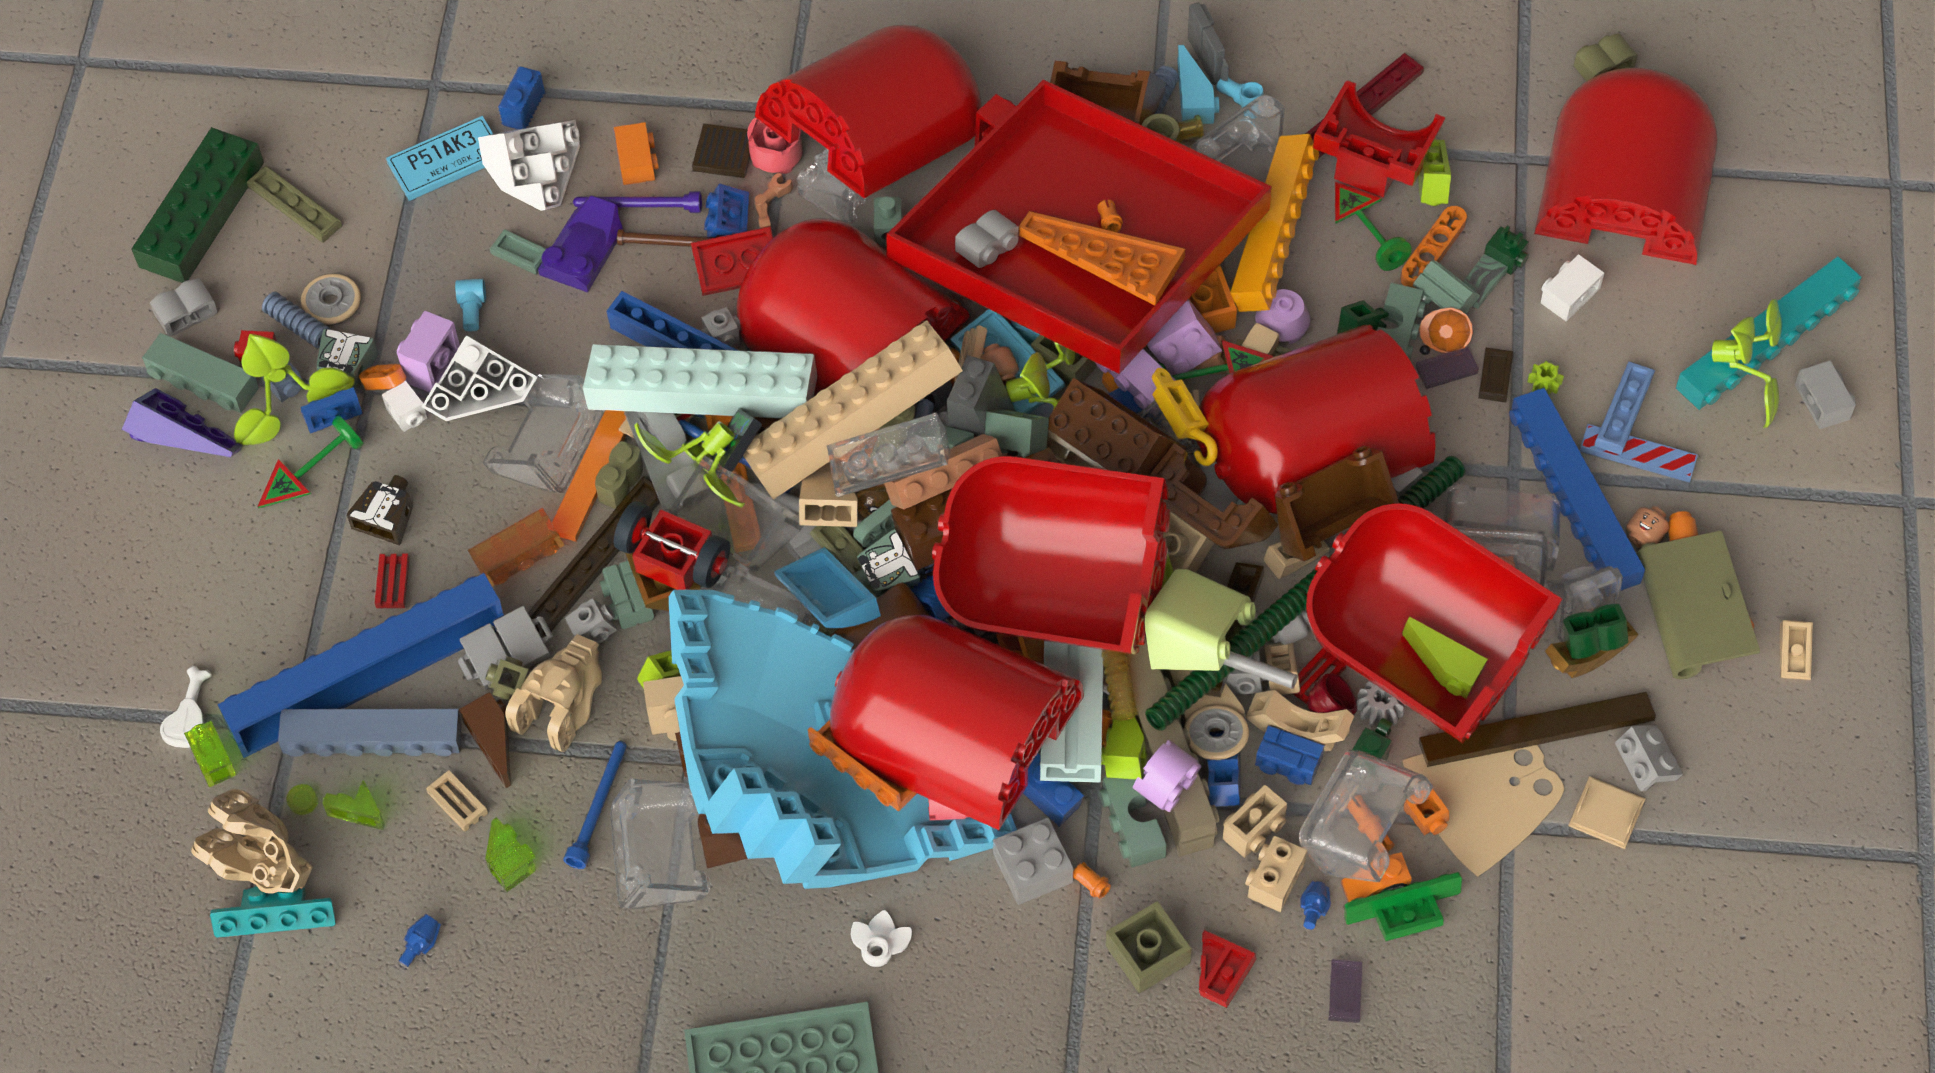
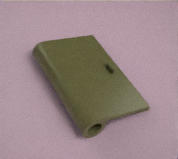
[1637,530,1760,679]

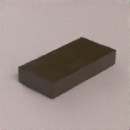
[1478,347,1513,403]

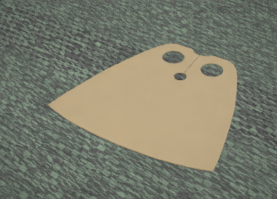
[1403,745,1564,877]

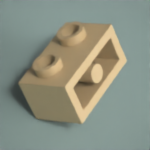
[1223,785,1287,858]
[1245,836,1307,912]

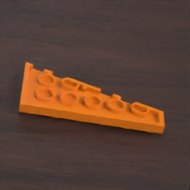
[1019,211,1185,305]

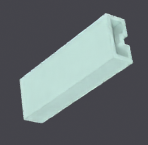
[1040,641,1103,782]

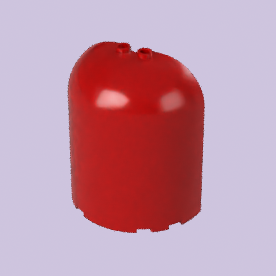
[755,25,982,198]
[1534,68,1717,265]
[736,218,970,396]
[1196,325,1436,514]
[932,456,1170,655]
[1306,504,1562,743]
[830,615,1084,830]

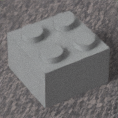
[993,818,1073,905]

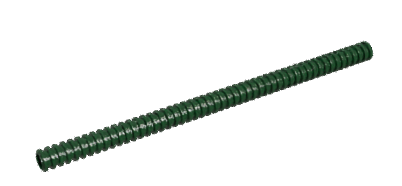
[1145,456,1466,731]

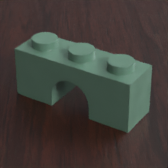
[1377,283,1426,360]
[1099,777,1167,868]

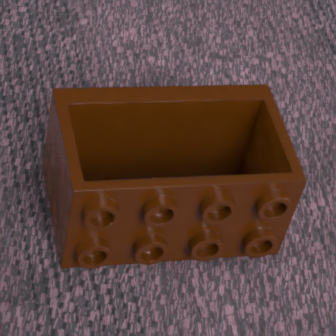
[1048,378,1187,476]

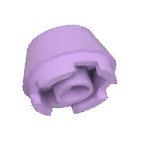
[1255,289,1310,344]

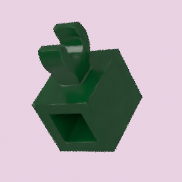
[1484,225,1529,275]
[1337,300,1389,334]
[1349,718,1393,779]

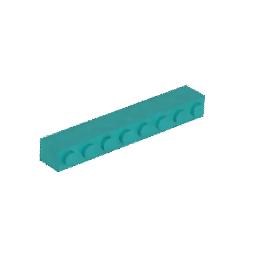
[1676,256,1862,410]

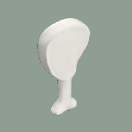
[160,666,212,748]

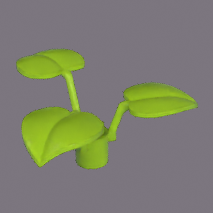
[1712,299,1782,428]
[234,334,355,445]
[1006,342,1075,410]
[634,421,745,508]

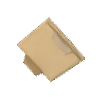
[1568,776,1646,849]

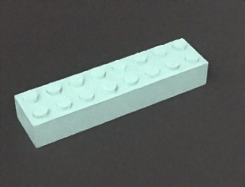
[583,344,817,418]

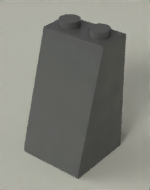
[947,355,1016,438]

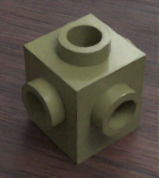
[485,656,528,700]

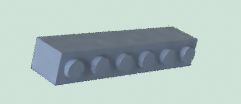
[278,709,462,757]

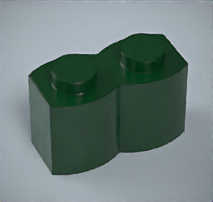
[1563,604,1629,659]

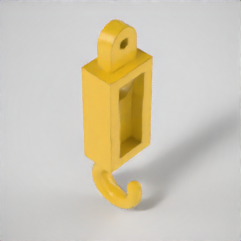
[1151,368,1218,466]

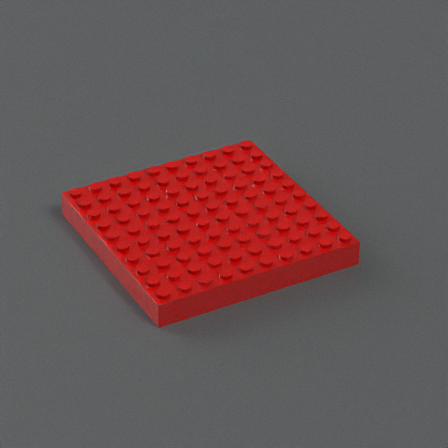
[887,79,1272,374]

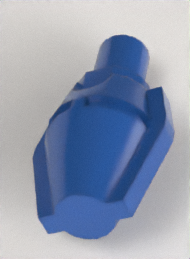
[1300,881,1331,930]
[398,914,441,967]

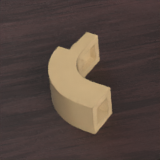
[1245,690,1354,751]

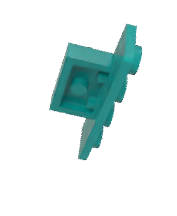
[210,886,336,938]

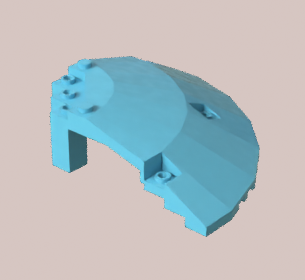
[669,590,1017,889]

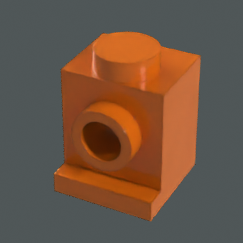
[1404,783,1449,836]

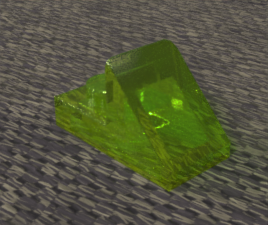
[322,780,385,830]

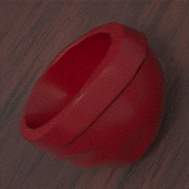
[1307,673,1358,715]

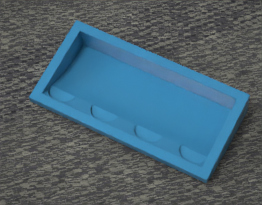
[774,547,881,628]

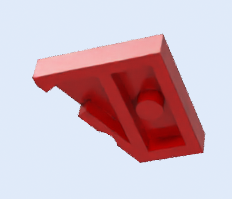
[1199,930,1257,1008]

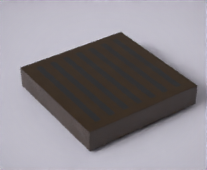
[692,123,750,178]

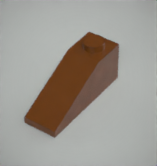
[459,692,511,788]

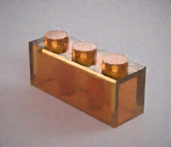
[468,508,565,587]

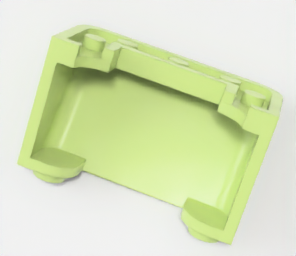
[1145,569,1256,670]

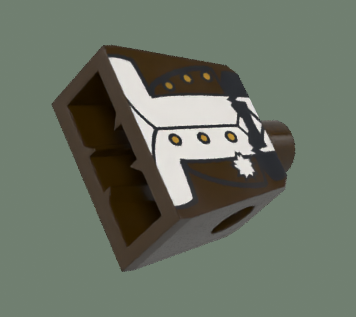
[347,475,413,546]

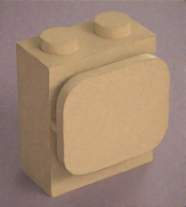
[643,676,684,741]

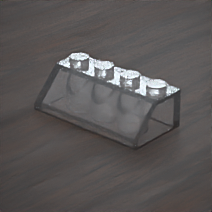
[827,413,950,497]

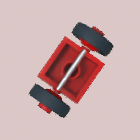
[614,501,731,590]

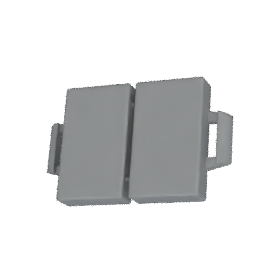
[458,606,554,690]

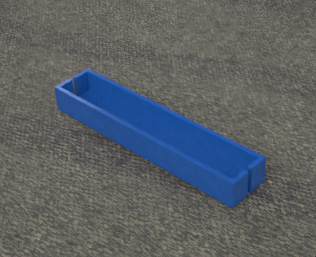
[217,573,504,758]

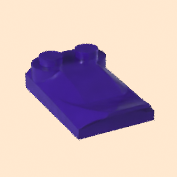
[538,196,623,292]

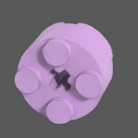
[1133,740,1201,813]

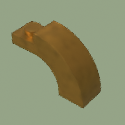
[1545,619,1639,678]

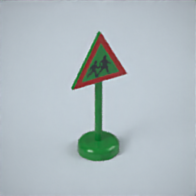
[1335,182,1412,271]
[1157,340,1274,380]
[257,415,364,508]

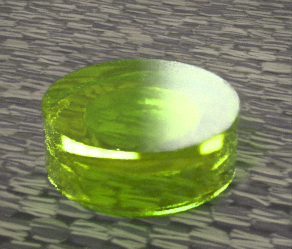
[286,784,318,815]

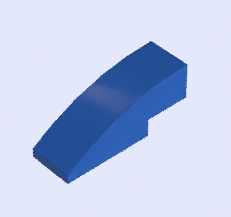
[1208,731,1241,807]

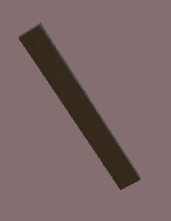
[528,476,660,638]
[1419,692,1656,767]

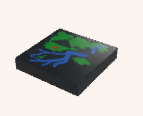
[709,408,762,472]

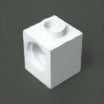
[382,381,427,432]

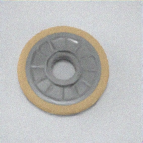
[301,274,361,325]
[1184,705,1249,760]

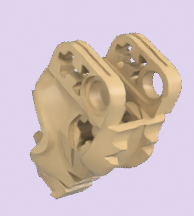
[506,634,602,752]
[191,789,313,893]

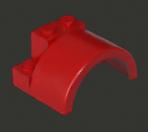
[1313,81,1445,198]

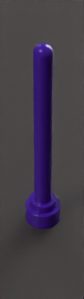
[573,191,702,213]

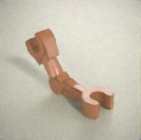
[754,173,793,231]

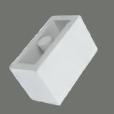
[1540,254,1604,321]

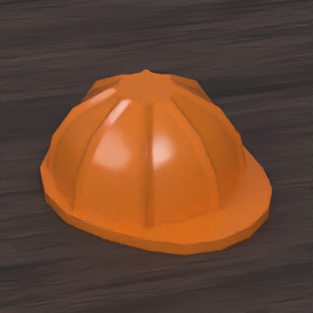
[1419,307,1473,354]

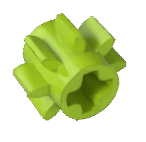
[1527,361,1564,395]

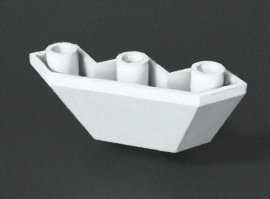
[478,120,580,210]
[422,336,538,421]

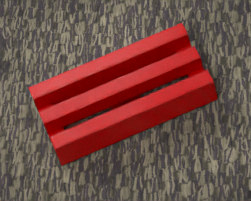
[375,553,409,609]
[1292,648,1347,704]

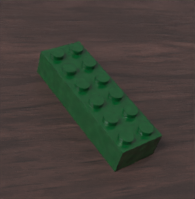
[131,127,264,283]

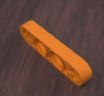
[1401,206,1467,289]

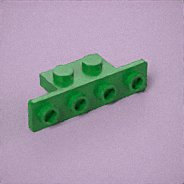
[1344,872,1462,941]

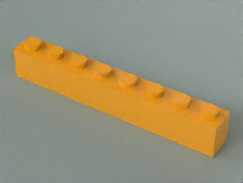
[1230,134,1319,312]

